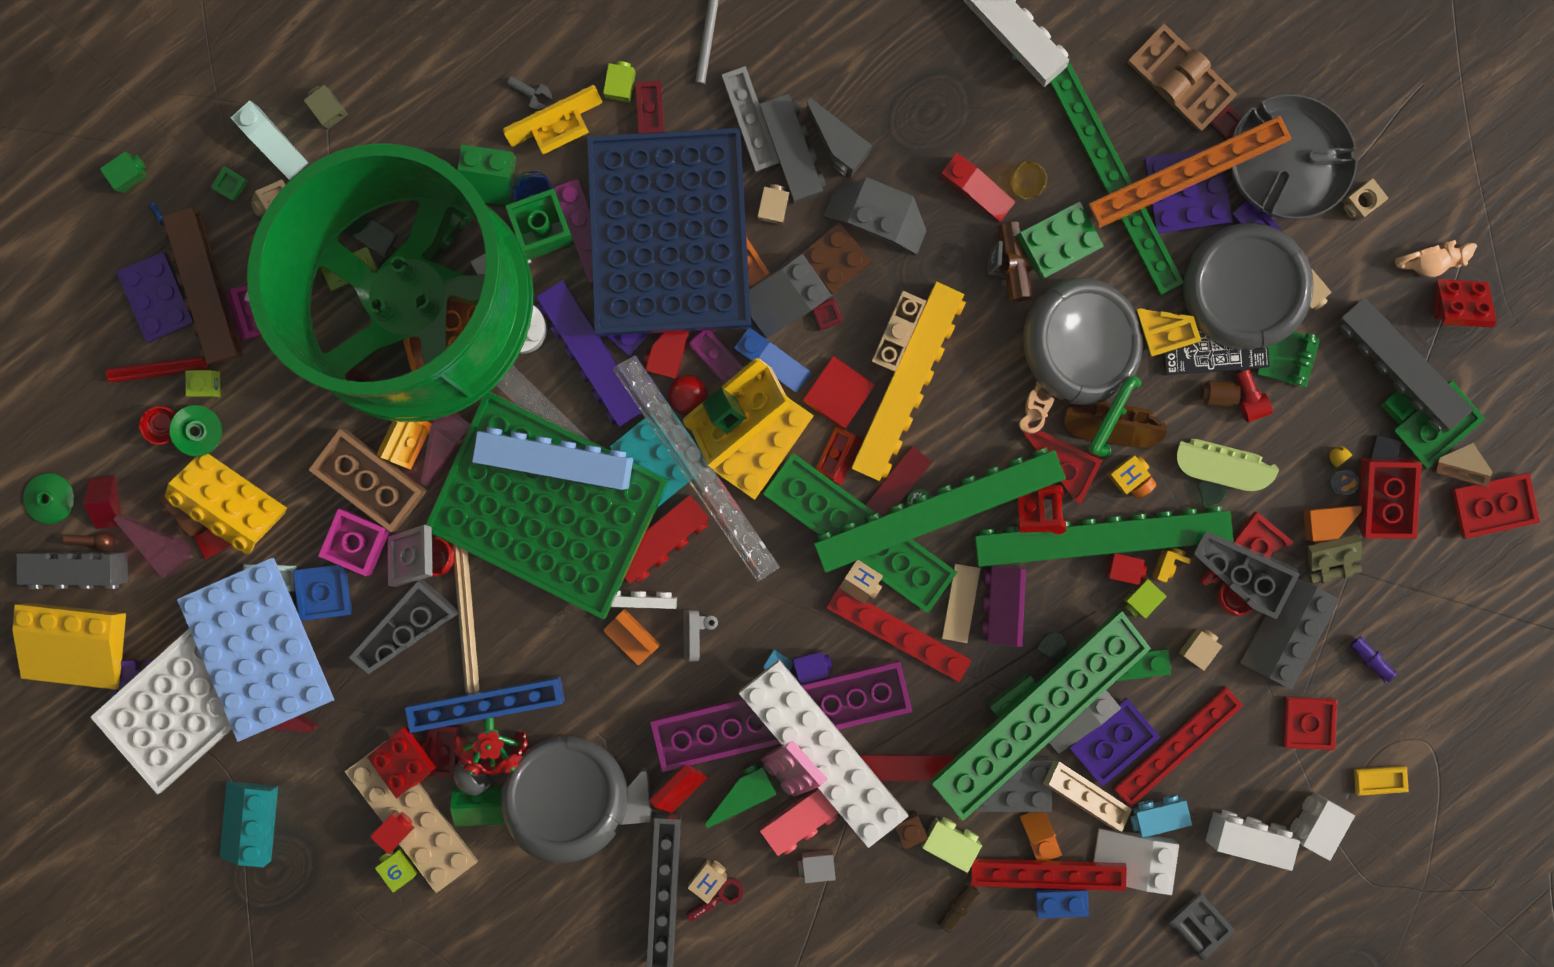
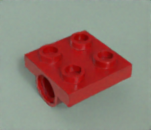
[1433,279,1497,328]
[367,726,436,799]

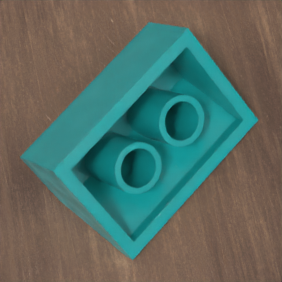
[220,781,278,868]

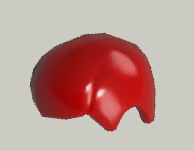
[668,374,708,415]
[139,405,176,445]
[431,537,455,577]
[1217,582,1253,616]

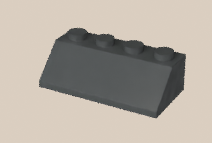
[1239,579,1340,690]

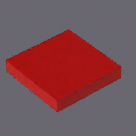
[1282,696,1338,750]
[649,765,708,813]

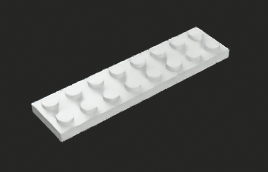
[739,659,909,848]

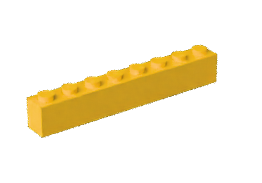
[851,282,966,481]

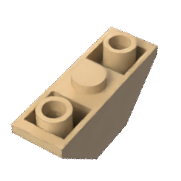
[872,291,926,372]

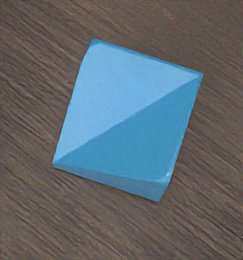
[763,649,793,672]

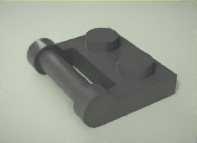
[1166,892,1236,960]

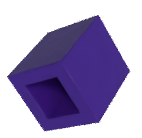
[793,649,833,684]

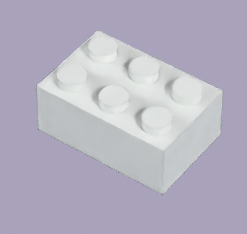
[1206,810,1300,871]

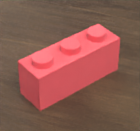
[760,787,839,856]

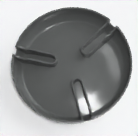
[1230,94,1357,220]
[1183,223,1314,351]
[1023,278,1143,405]
[500,736,628,863]

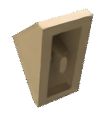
[1436,443,1492,487]

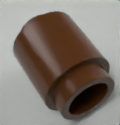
[1201,380,1241,407]

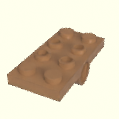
[1127,24,1237,133]

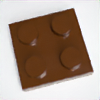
[802,222,872,294]

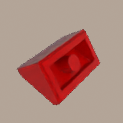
[816,426,863,484]

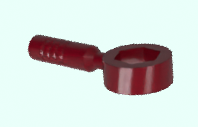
[686,877,744,922]

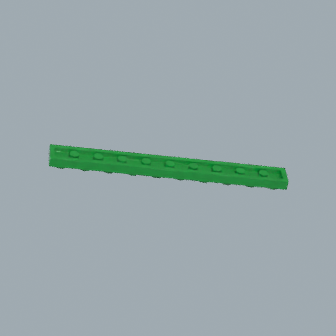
[1049,62,1184,295]

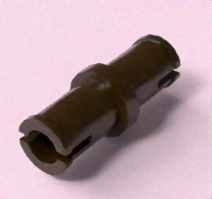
[937,882,980,933]

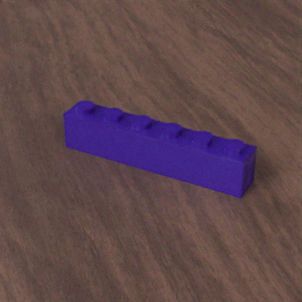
[536,281,647,427]

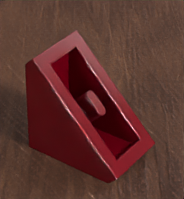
[83,475,123,529]

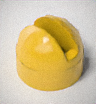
[1329,446,1352,468]

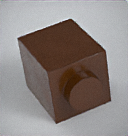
[895,810,928,849]

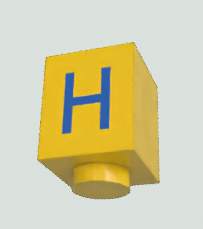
[1107,455,1151,494]

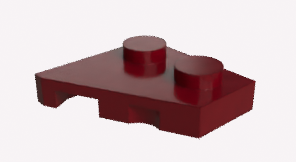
[421,725,460,778]

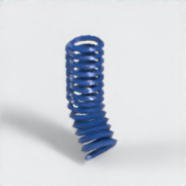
[149,202,165,225]

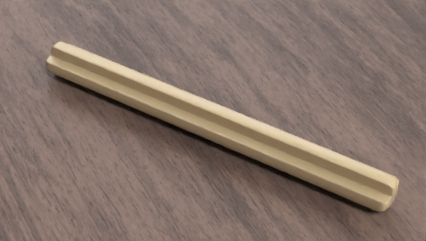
[452,544,480,693]

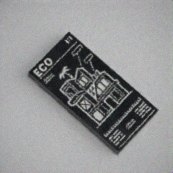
[1164,329,1270,376]

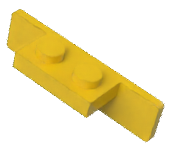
[503,85,602,154]

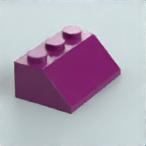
[981,565,1026,647]

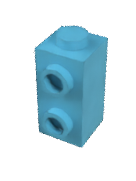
[1130,794,1192,838]

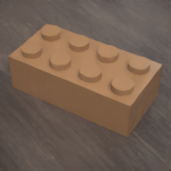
[309,429,427,532]

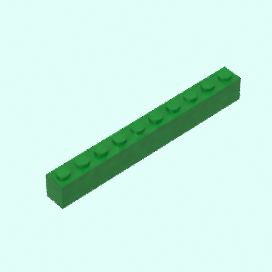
[813,447,1066,573]
[973,506,1233,567]

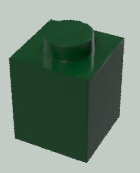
[702,387,746,434]

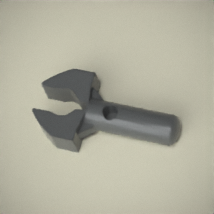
[507,76,553,111]

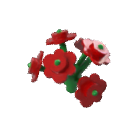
[454,718,528,776]

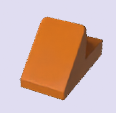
[1019,812,1062,861]

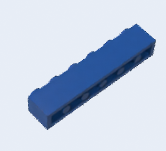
[405,676,565,733]

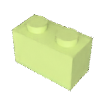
[921,817,982,873]

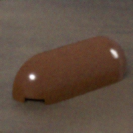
[1064,402,1167,448]

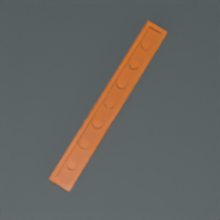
[1088,115,1291,228]

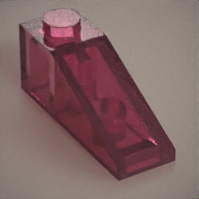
[421,412,471,486]
[114,515,194,578]

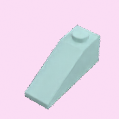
[230,100,308,180]

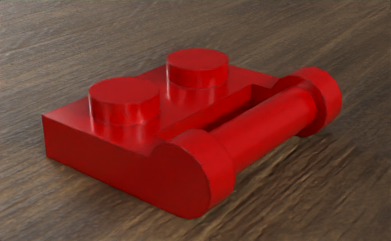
[1018,485,1066,535]

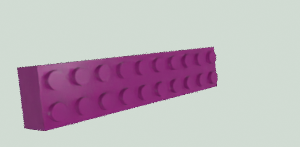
[650,659,912,772]

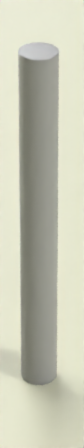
[695,0,719,85]

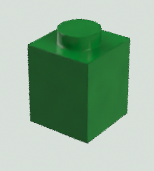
[100,151,148,193]

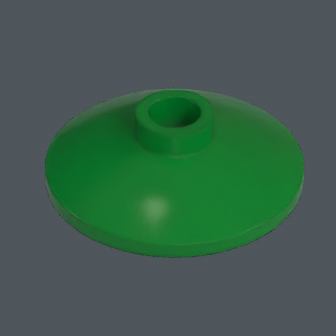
[169,405,222,456]
[23,473,75,524]

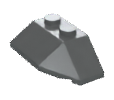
[823,177,926,255]

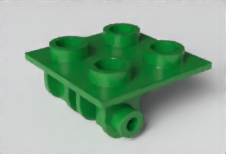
[1257,332,1320,388]

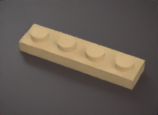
[1043,761,1132,832]

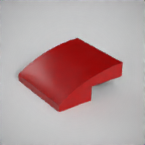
[803,356,875,430]

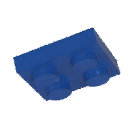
[293,565,352,621]

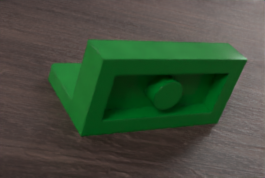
[450,786,504,826]

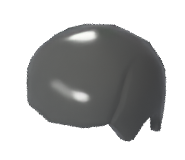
[452,761,491,796]

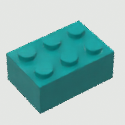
[610,415,699,507]

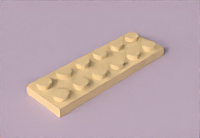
[345,740,478,893]

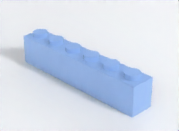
[473,427,633,490]

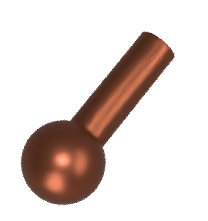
[63,532,114,552]

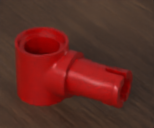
[1235,370,1273,423]

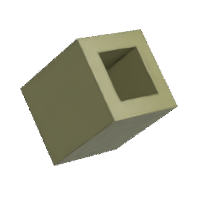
[304,85,348,129]

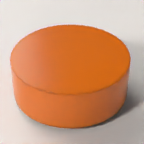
[1130,476,1156,499]

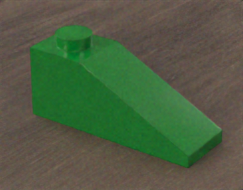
[705,763,776,829]

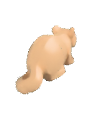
[1395,240,1477,278]
[1019,381,1054,434]

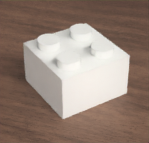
[1290,792,1355,861]

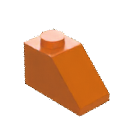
[1303,505,1362,545]

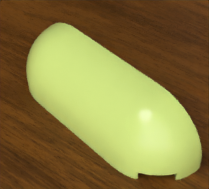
[1177,439,1279,491]

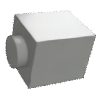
[798,850,836,883]

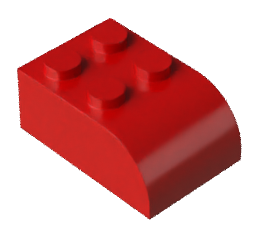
[1358,458,1422,539]

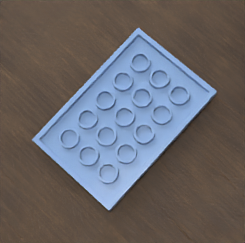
[177,558,334,742]

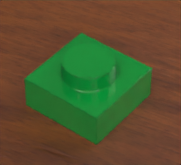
[211,166,248,202]
[1381,390,1415,424]

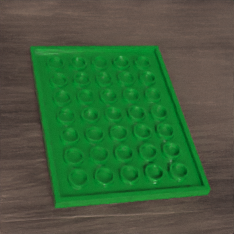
[426,392,669,619]

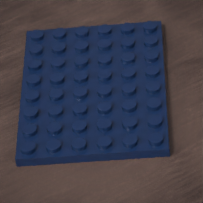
[587,128,751,336]

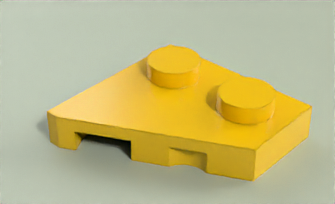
[1136,308,1201,357]

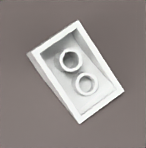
[1093,828,1179,895]

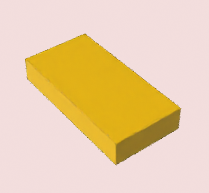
[1354,765,1409,796]

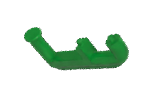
[1089,376,1141,458]

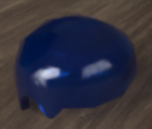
[513,171,552,202]

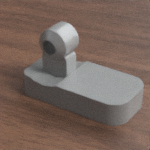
[683,609,718,662]

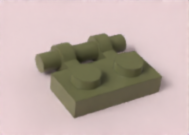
[1308,535,1362,584]

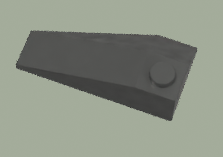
[1194,530,1300,619]

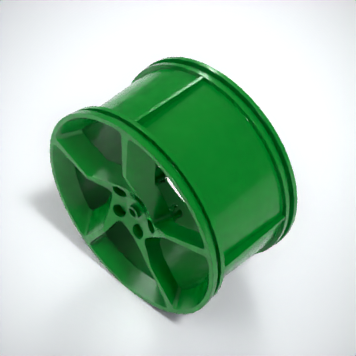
[247,143,534,422]

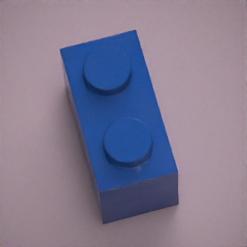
[1033,888,1089,919]

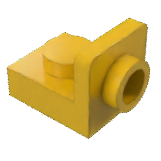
[1152,547,1191,583]

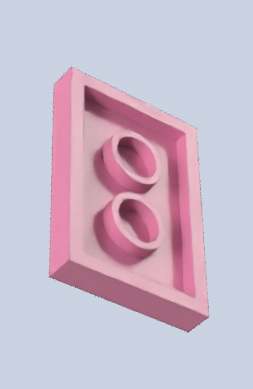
[760,740,827,797]

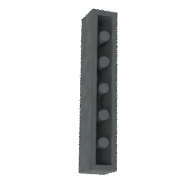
[1337,297,1474,433]
[647,813,682,967]

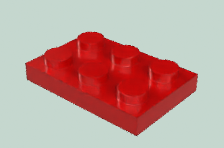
[1452,473,1540,539]

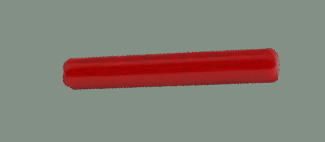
[106,356,208,382]

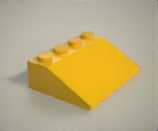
[12,603,126,690]

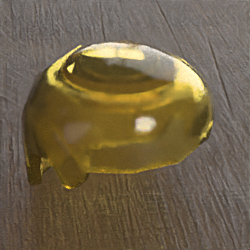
[1008,160,1048,200]

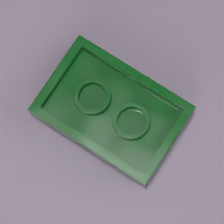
[1016,202,1104,280]
[1391,380,1485,469]

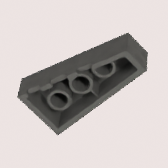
[16,552,128,589]
[349,579,458,674]

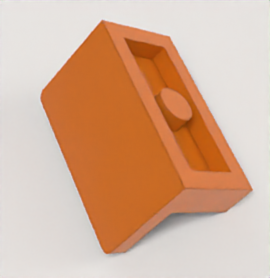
[604,609,660,665]

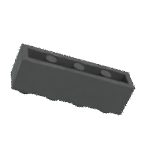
[760,94,826,204]

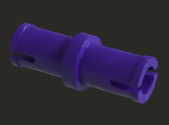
[1349,635,1397,684]

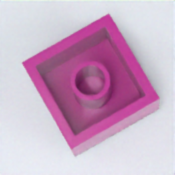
[318,508,390,576]

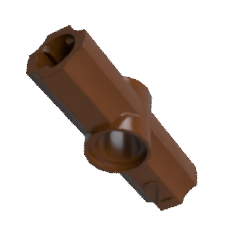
[998,222,1032,302]

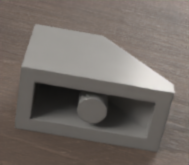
[621,767,652,825]

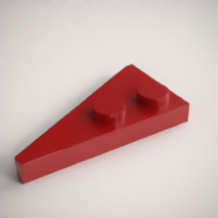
[1019,425,1103,505]
[1200,511,1294,586]

